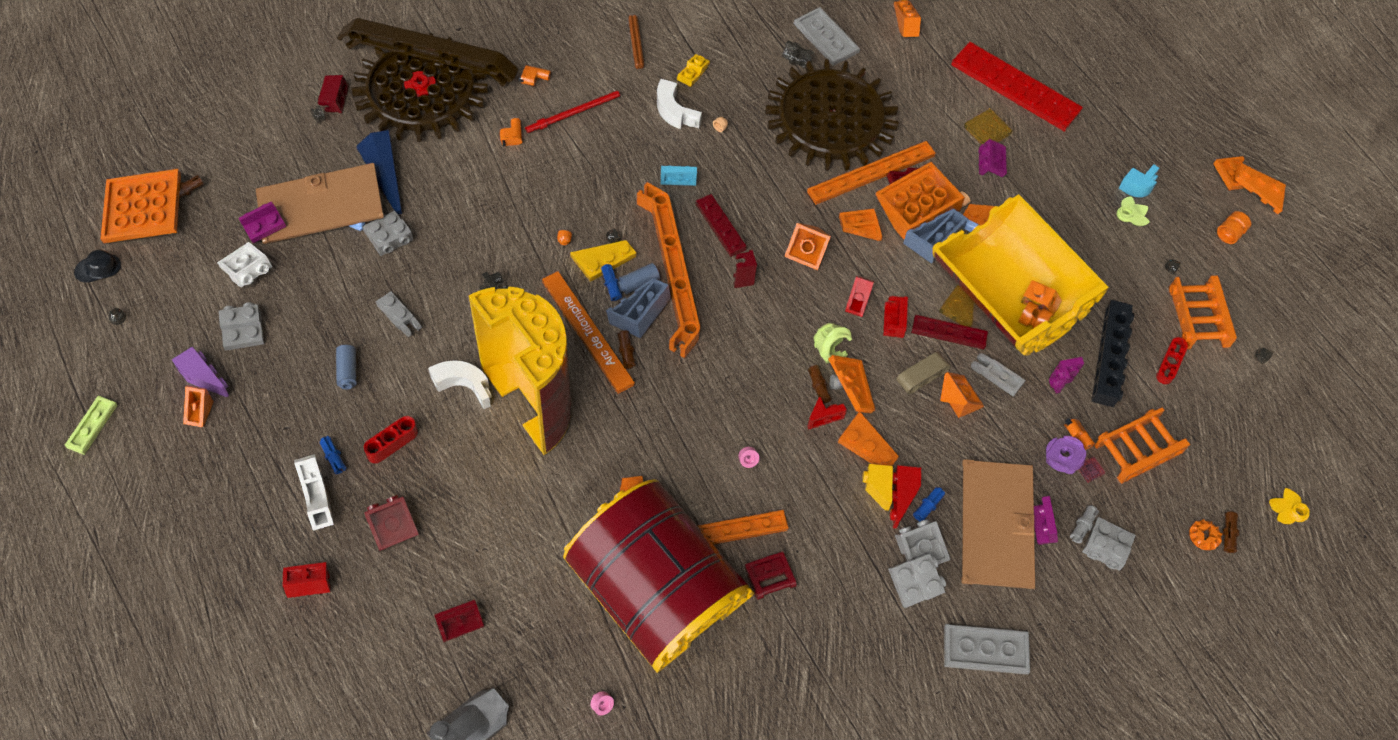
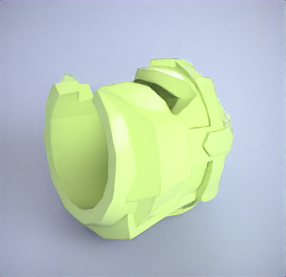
[814,323,852,363]

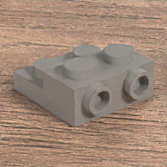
[362,211,413,256]
[219,302,264,351]
[1082,517,1136,571]
[895,519,950,564]
[888,553,946,608]

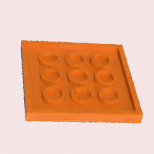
[100,169,181,243]

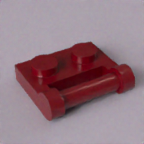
[744,551,797,600]

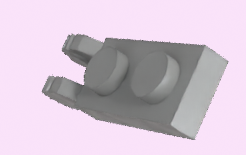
[376,292,421,337]
[971,353,1026,397]

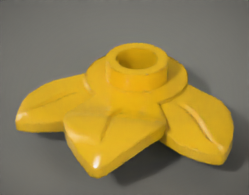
[1269,488,1309,524]

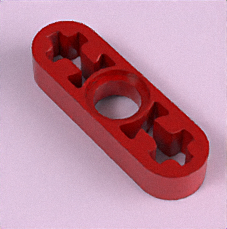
[1156,337,1188,384]

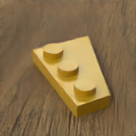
[570,240,636,282]

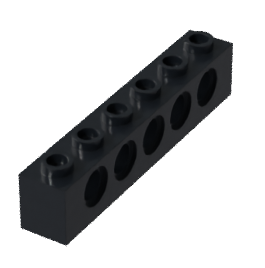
[1091,300,1134,408]

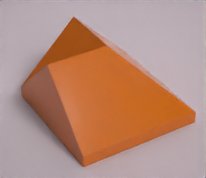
[784,223,831,270]
[940,372,984,418]

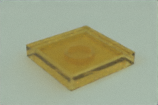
[964,109,1012,145]

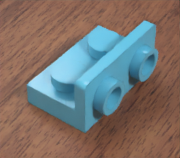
[661,165,697,186]

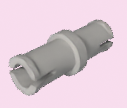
[1070,505,1099,543]

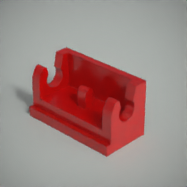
[883,296,908,338]
[282,562,330,598]

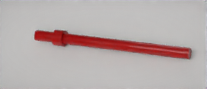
[525,90,620,133]

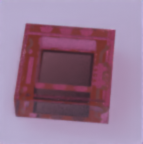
[1078,457,1106,483]

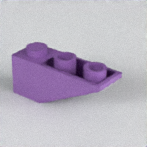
[172,347,229,397]

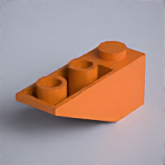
[894,0,921,37]

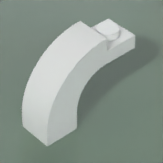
[657,79,702,129]
[428,361,492,409]
[294,454,334,530]

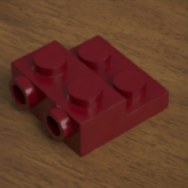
[364,495,419,551]

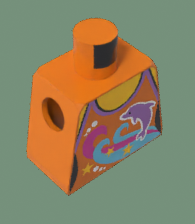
[1021,280,1062,317]

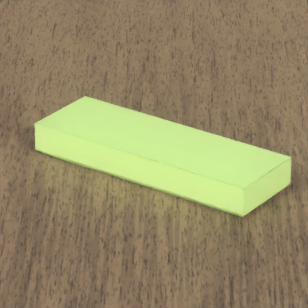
[65,396,118,455]

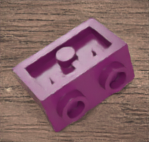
[978,139,1007,177]
[239,201,287,243]
[1049,357,1084,394]
[1034,496,1058,545]

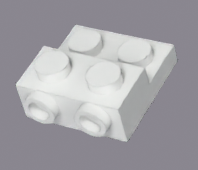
[217,242,272,287]

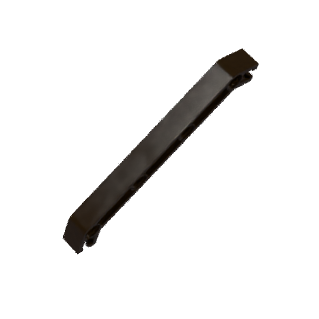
[337,18,518,87]

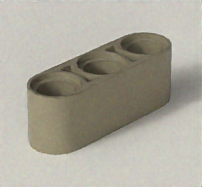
[896,352,951,395]

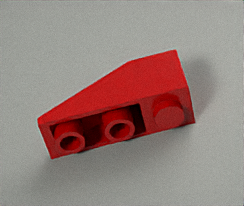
[890,465,921,528]

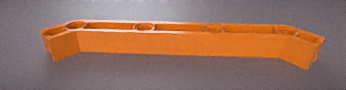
[637,182,700,358]

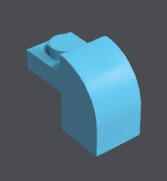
[1119,164,1159,197]

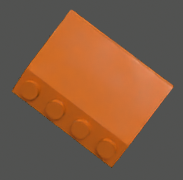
[875,162,965,239]

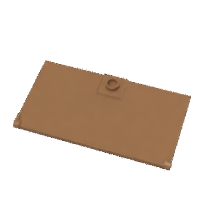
[256,163,384,244]
[961,459,1035,589]

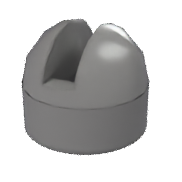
[829,374,843,390]

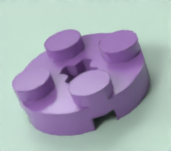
[1046,436,1086,474]

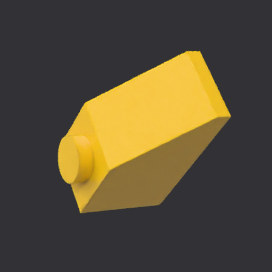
[862,464,893,511]

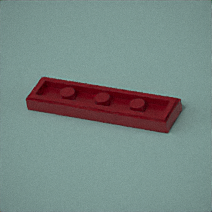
[911,314,988,350]

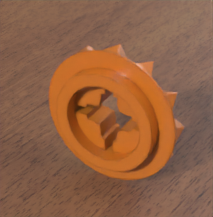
[1189,519,1222,550]

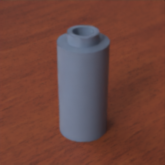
[617,263,660,295]
[336,345,357,390]

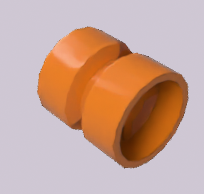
[1217,211,1251,244]
[1018,301,1053,329]

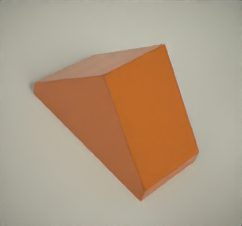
[183,385,214,427]

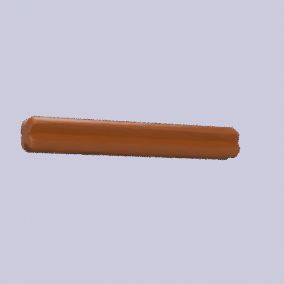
[629,15,644,69]

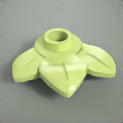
[1117,197,1150,226]

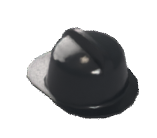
[74,250,121,283]

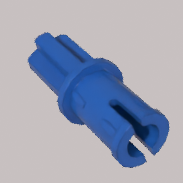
[601,264,622,301]
[320,436,347,474]
[913,487,945,522]

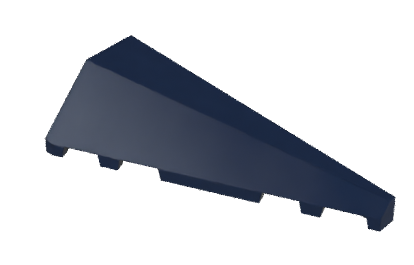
[356,130,402,215]

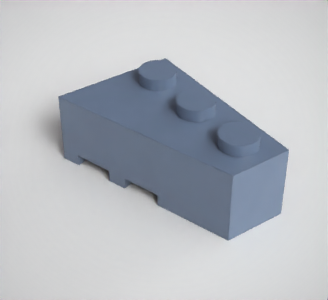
[903,209,968,264]
[606,278,671,338]

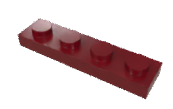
[696,194,747,257]

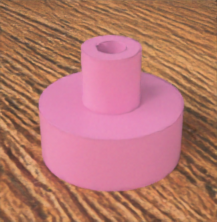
[738,447,759,468]
[591,691,614,715]

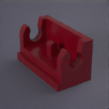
[317,75,349,113]
[733,250,757,288]
[434,600,484,642]

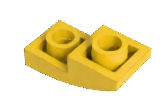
[677,54,710,87]

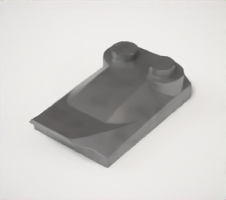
[427,688,509,740]

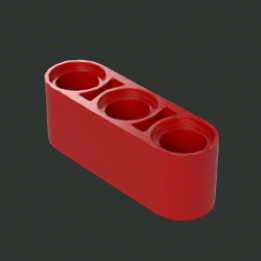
[364,416,418,464]

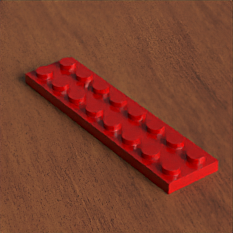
[951,42,1083,132]

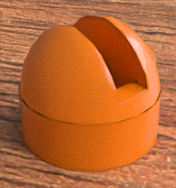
[557,230,572,245]

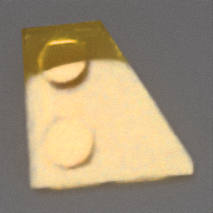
[939,285,974,327]

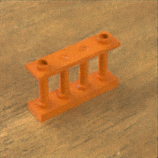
[1169,275,1237,349]
[1094,407,1190,484]

